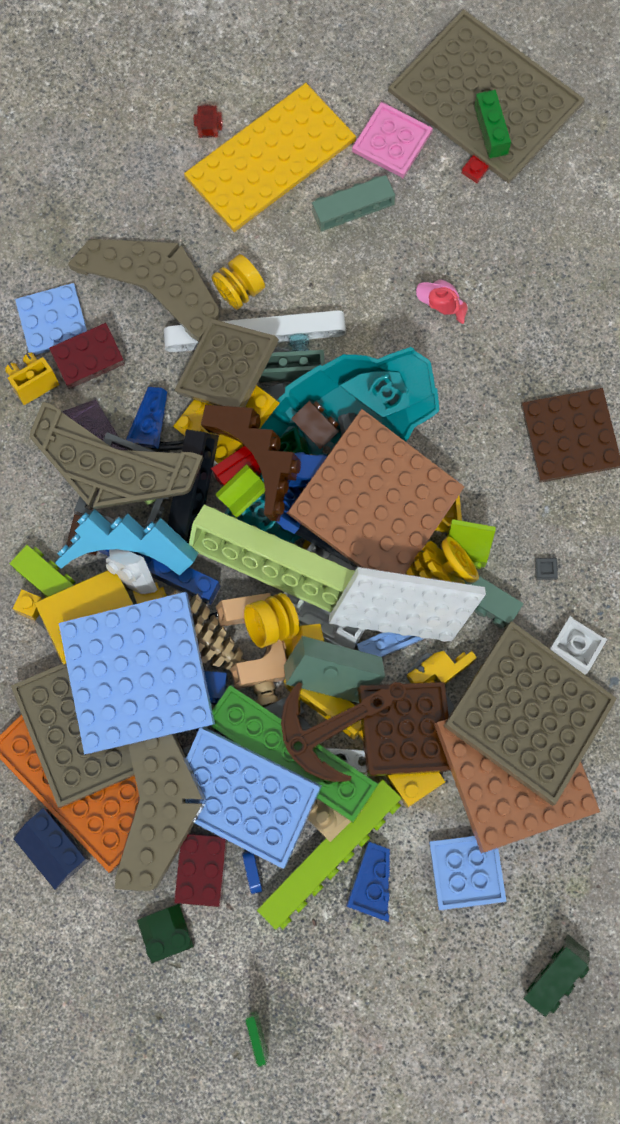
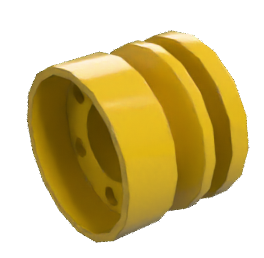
[211,254,265,310]
[244,593,299,648]

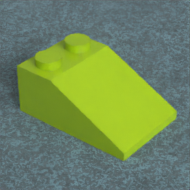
[447,519,496,569]

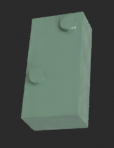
[284,636,385,703]

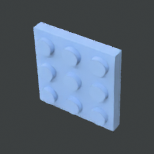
[15,283,87,355]
[429,836,506,910]

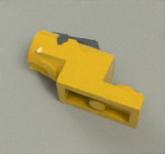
[407,651,477,684]

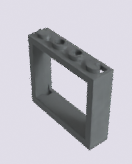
[74,432,169,527]

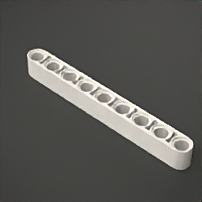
[163,311,346,352]

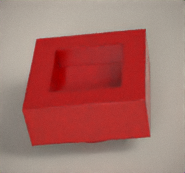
[461,155,489,184]

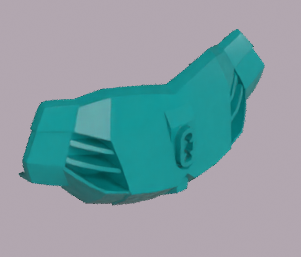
[224,347,439,544]

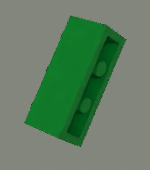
[474,90,511,159]

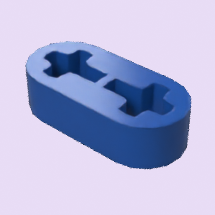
[242,851,262,894]

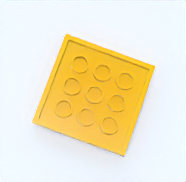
[173,385,280,463]

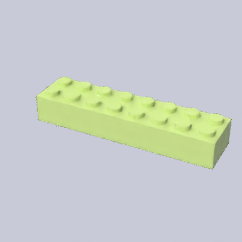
[189,505,355,613]

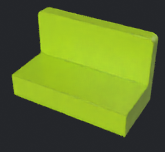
[216,464,265,518]

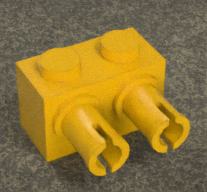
[5,352,59,405]

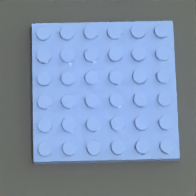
[59,592,215,754]

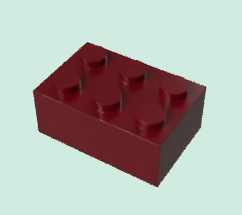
[49,323,125,389]
[174,834,228,907]

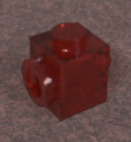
[194,104,223,138]

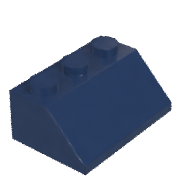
[13,808,90,890]

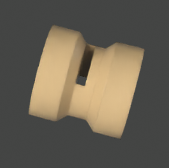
[253,681,278,708]

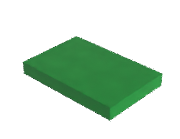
[245,1011,269,1067]

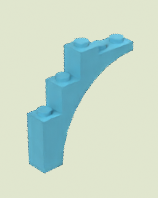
[55,509,199,576]

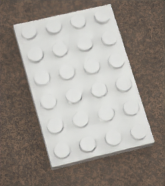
[329,567,486,642]

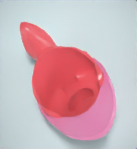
[416,280,468,324]

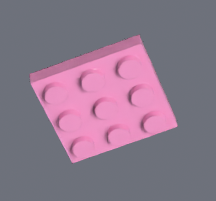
[352,102,433,178]

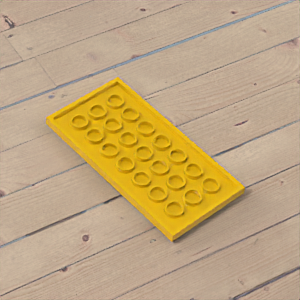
[184,83,356,232]

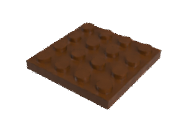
[521,388,620,483]
[358,682,451,777]

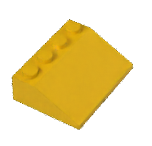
[34,570,133,665]

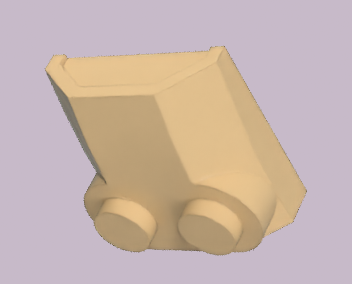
[307,798,362,842]

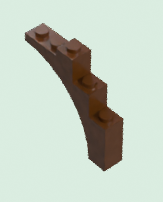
[201,405,301,522]

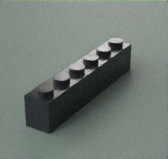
[168,429,219,544]

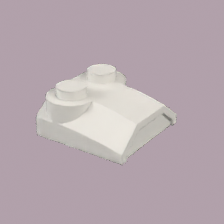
[106,549,157,594]
[550,616,607,675]

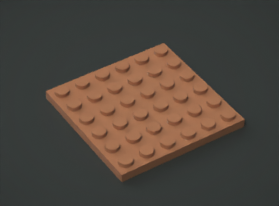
[287,409,465,575]
[434,719,600,853]

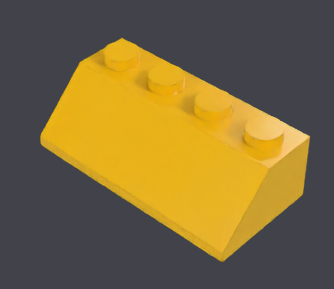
[284,680,362,740]

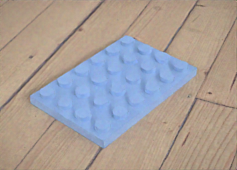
[185,727,322,869]

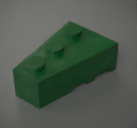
[523,935,590,1017]

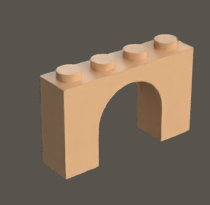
[216,593,287,689]

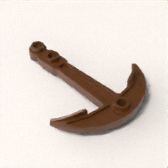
[281,682,406,782]

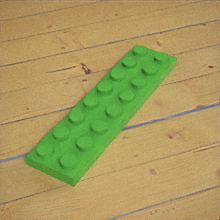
[210,685,378,823]

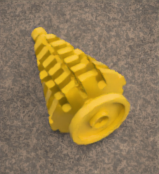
[405,536,479,584]

